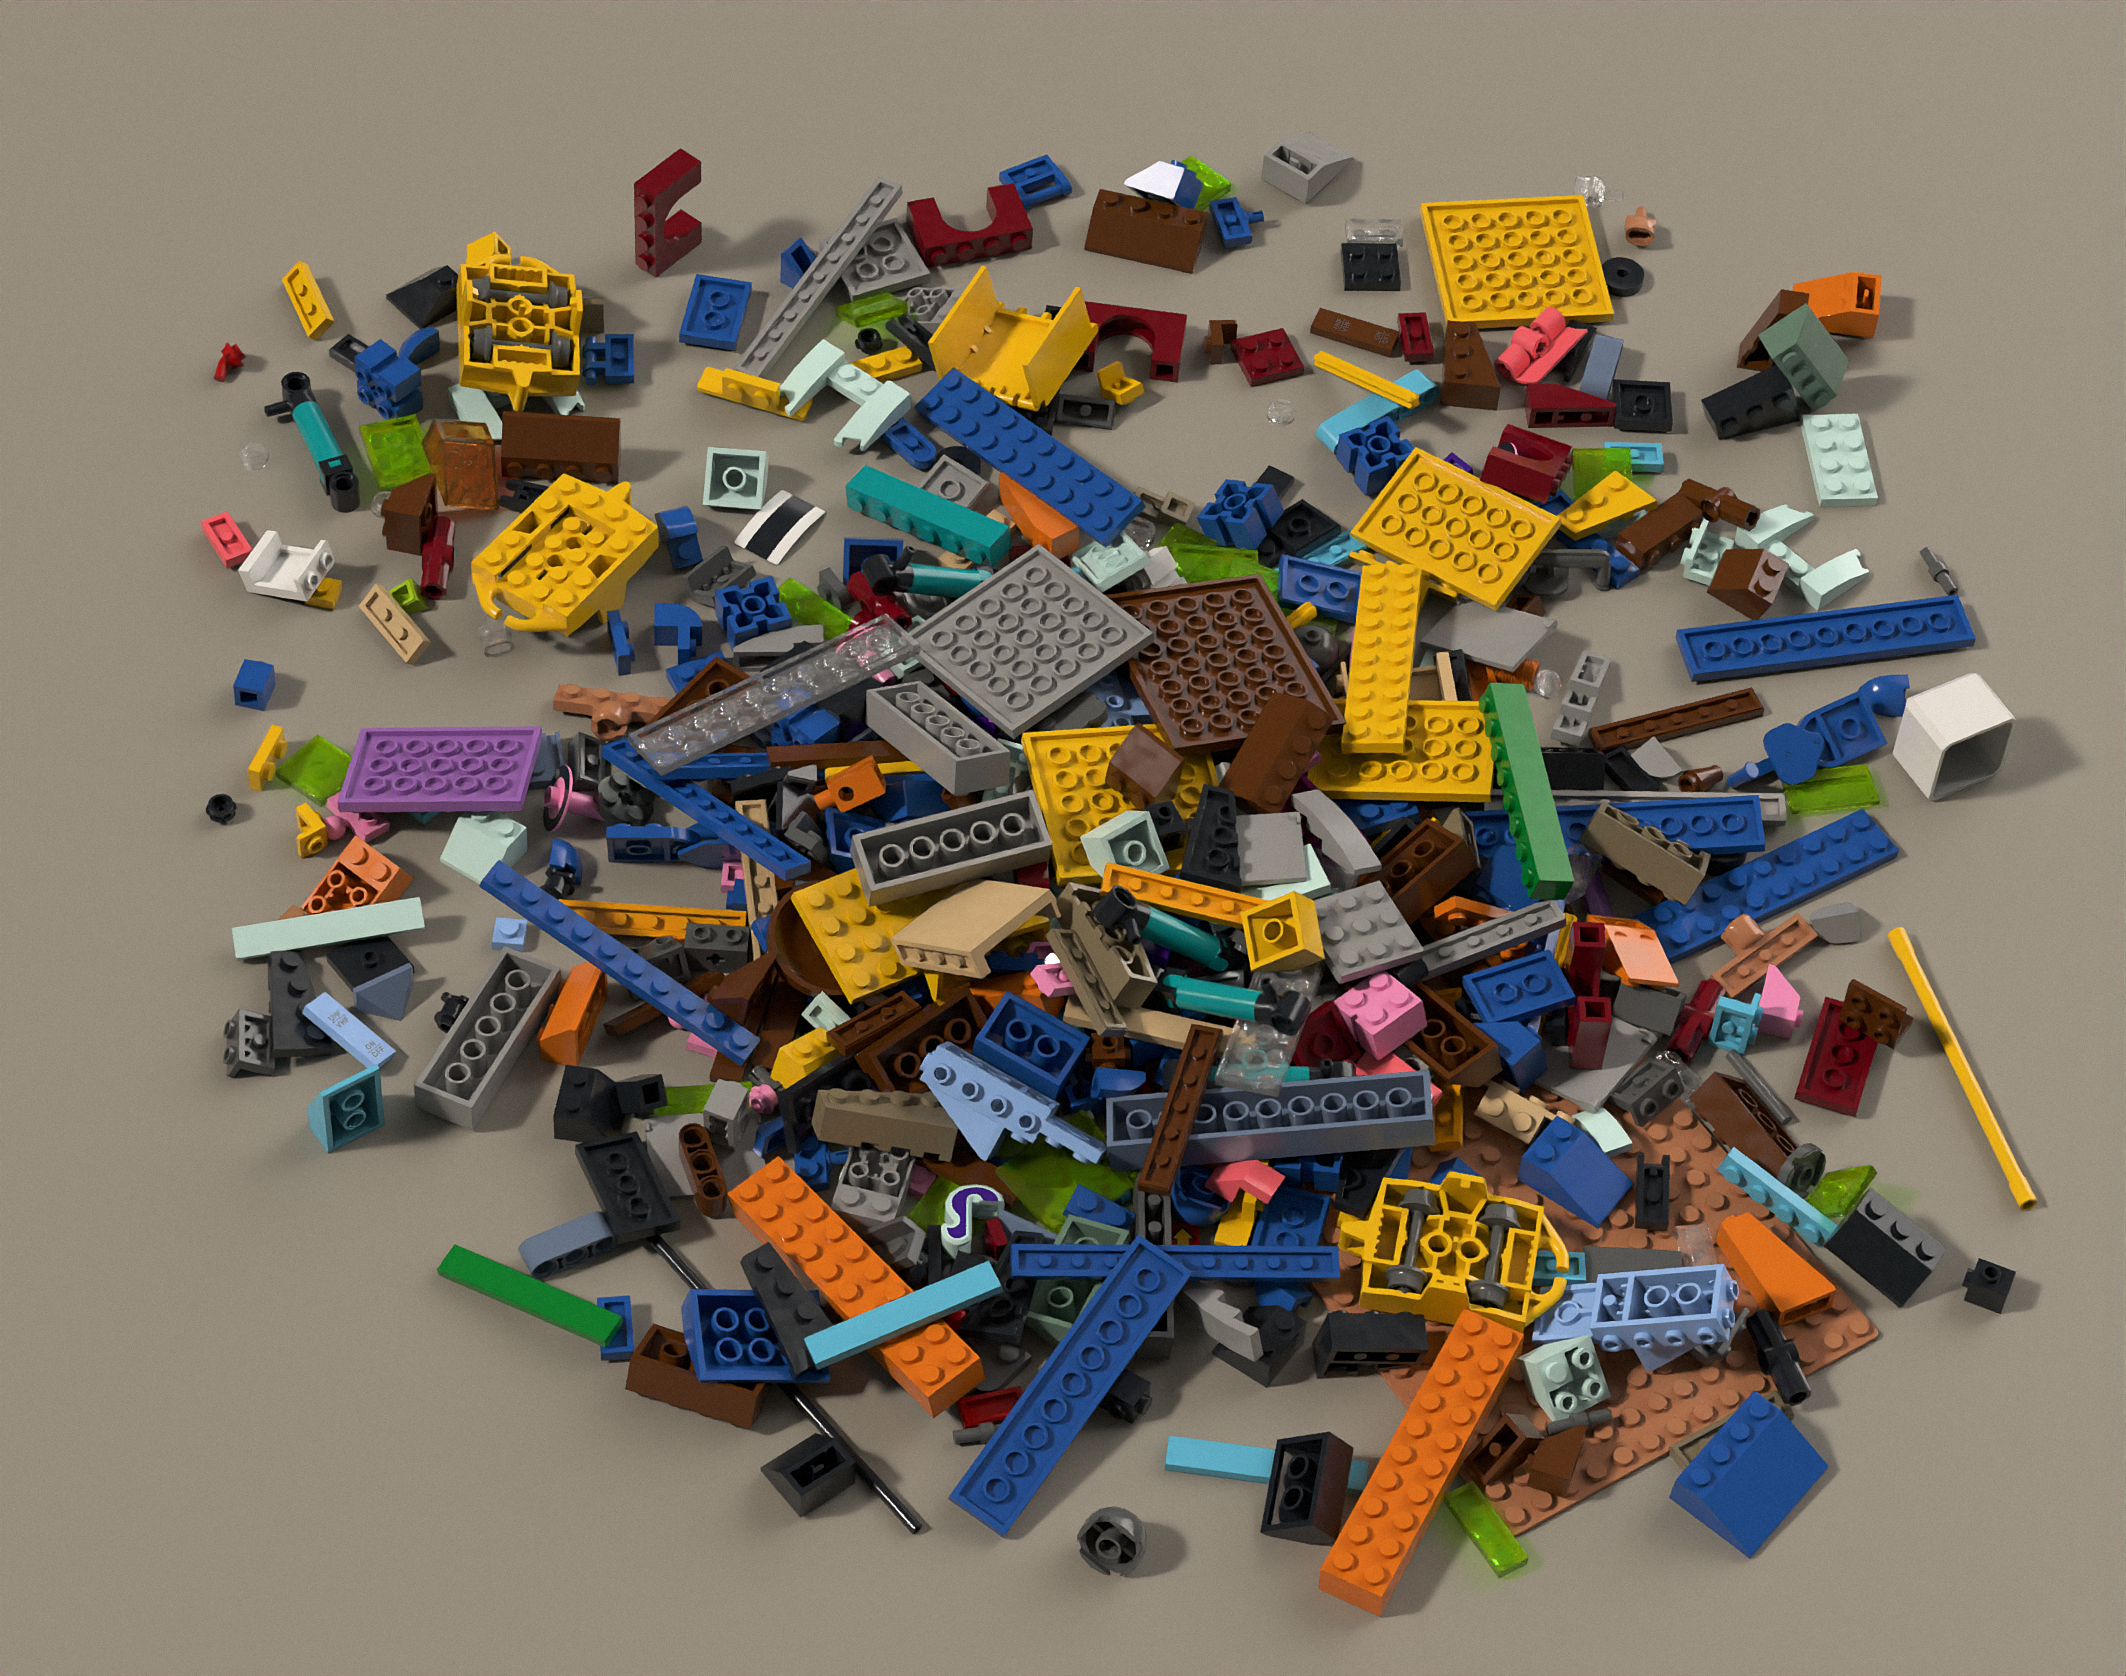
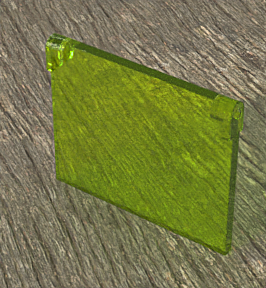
[995,1110,1141,1235]

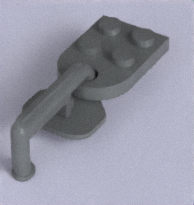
[1513,549,1611,597]

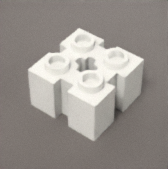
[1117,546,1187,592]

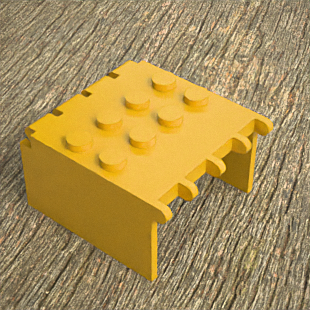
[928,265,1099,412]

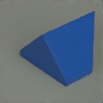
[780,237,817,289]

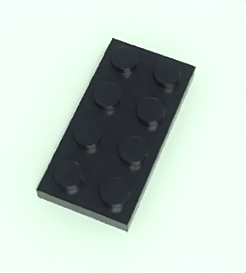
[575,1131,680,1244]

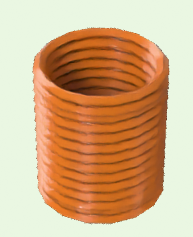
[1495,658,1540,692]

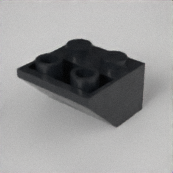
[761,1433,856,1518]

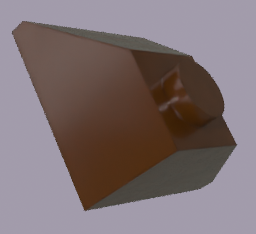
[707,951,778,1027]

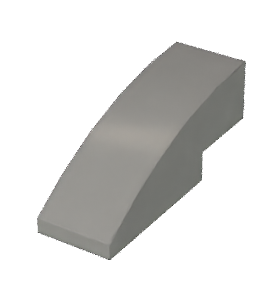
[733,624,824,672]

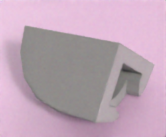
[1631,736,1683,779]
[1810,902,1861,943]

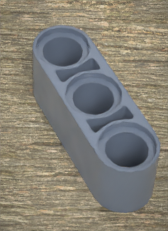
[1580,333,1624,400]
[518,1211,617,1279]

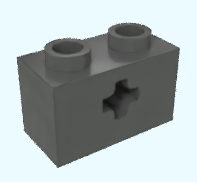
[684,923,750,973]

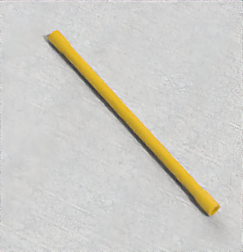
[1887,927,2038,1211]

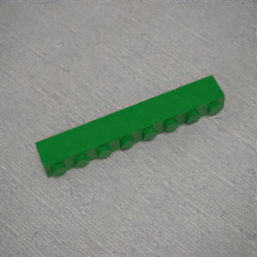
[1479,683,1574,900]

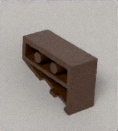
[1737,289,1809,372]
[1440,320,1501,411]

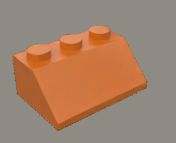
[536,961,608,1066]

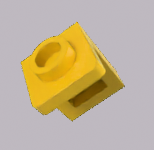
[1096,361,1144,405]
[295,802,328,858]

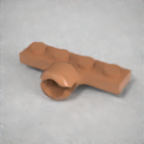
[553,684,670,742]
[1709,913,1818,999]

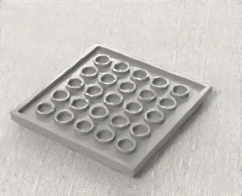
[899,544,1154,739]

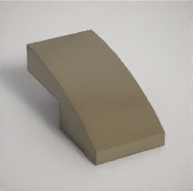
[1134,486,1195,526]

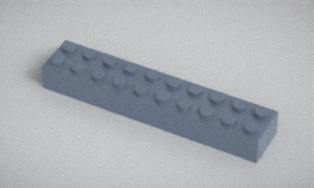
[1106,1070,1436,1172]

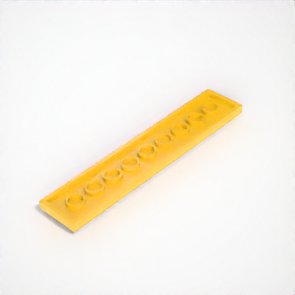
[1341,564,1422,753]

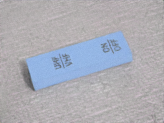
[302,992,396,1068]

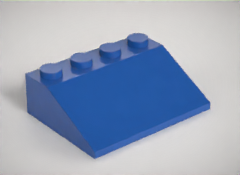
[681,1289,830,1383]
[1669,1391,1829,1559]

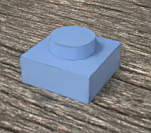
[492,917,528,952]

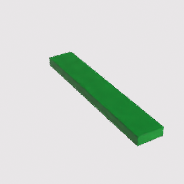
[437,1244,623,1348]

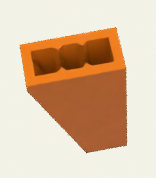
[1715,1212,1837,1328]

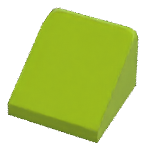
[388,578,428,614]

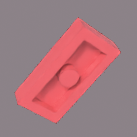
[200,511,252,569]

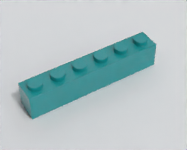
[845,465,1012,568]

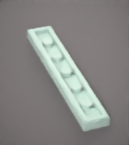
[232,897,425,961]

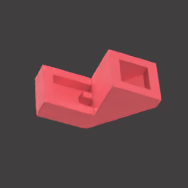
[1204,1160,1285,1204]

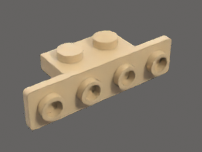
[1474,1080,1576,1146]

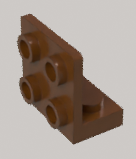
[1839,979,1914,1050]

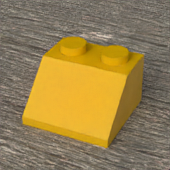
[1241,891,1325,972]
[770,1026,841,1089]

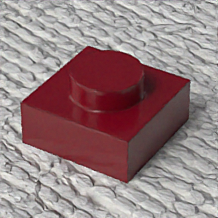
[981,1218,1008,1261]

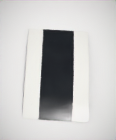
[734,490,825,565]

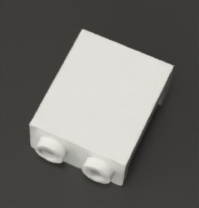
[238,530,335,601]

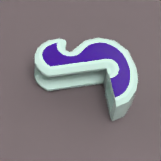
[941,1184,1005,1260]

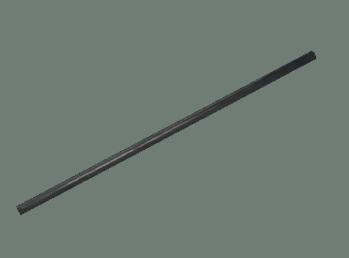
[645,1235,922,1534]

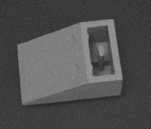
[1261,132,1354,204]
[885,287,966,335]
[830,1142,917,1237]

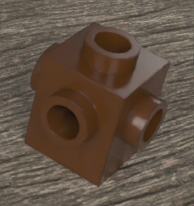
[1084,1033,1131,1081]

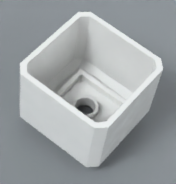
[1892,673,2017,801]

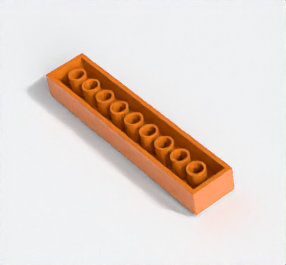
[727,1156,986,1419]
[1319,1308,1524,1617]

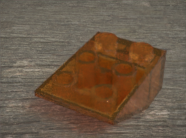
[421,419,500,510]

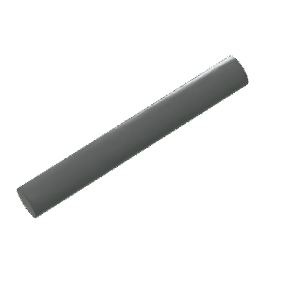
[1726,1049,1792,1125]

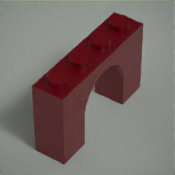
[634,148,702,277]
[906,183,1033,268]
[1073,301,1187,383]
[1480,424,1574,504]
[1563,921,1612,1069]

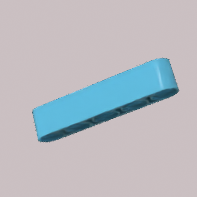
[1315,369,1440,455]

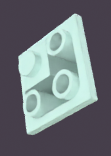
[1517,1336,1611,1422]

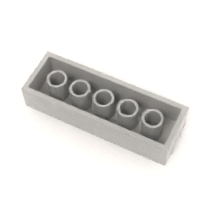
[865,681,1011,796]
[850,789,1053,907]
[414,946,561,1130]

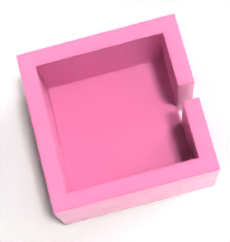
[1334,970,1427,1061]

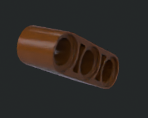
[679,1123,727,1217]

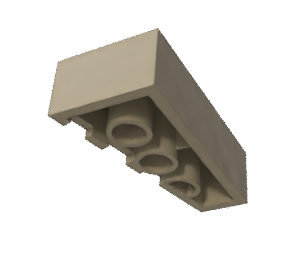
[1579,801,1711,905]
[1056,882,1157,1009]
[811,1088,958,1162]

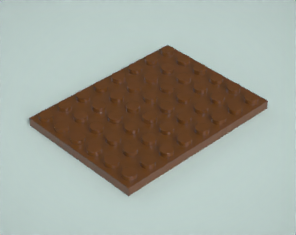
[1105,574,1346,757]

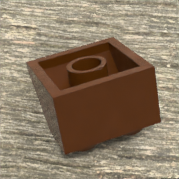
[381,473,438,556]
[1706,549,1789,620]
[1105,723,1185,811]

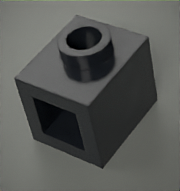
[1143,800,1187,852]
[615,1074,668,1118]
[1962,1258,2016,1314]
[1098,1369,1153,1424]

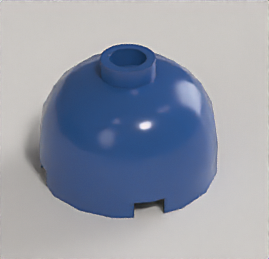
[1170,1165,1232,1227]

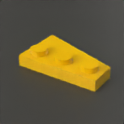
[1557,470,1657,541]

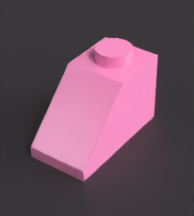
[1754,964,1804,1039]

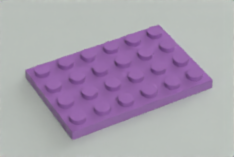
[337,726,543,813]

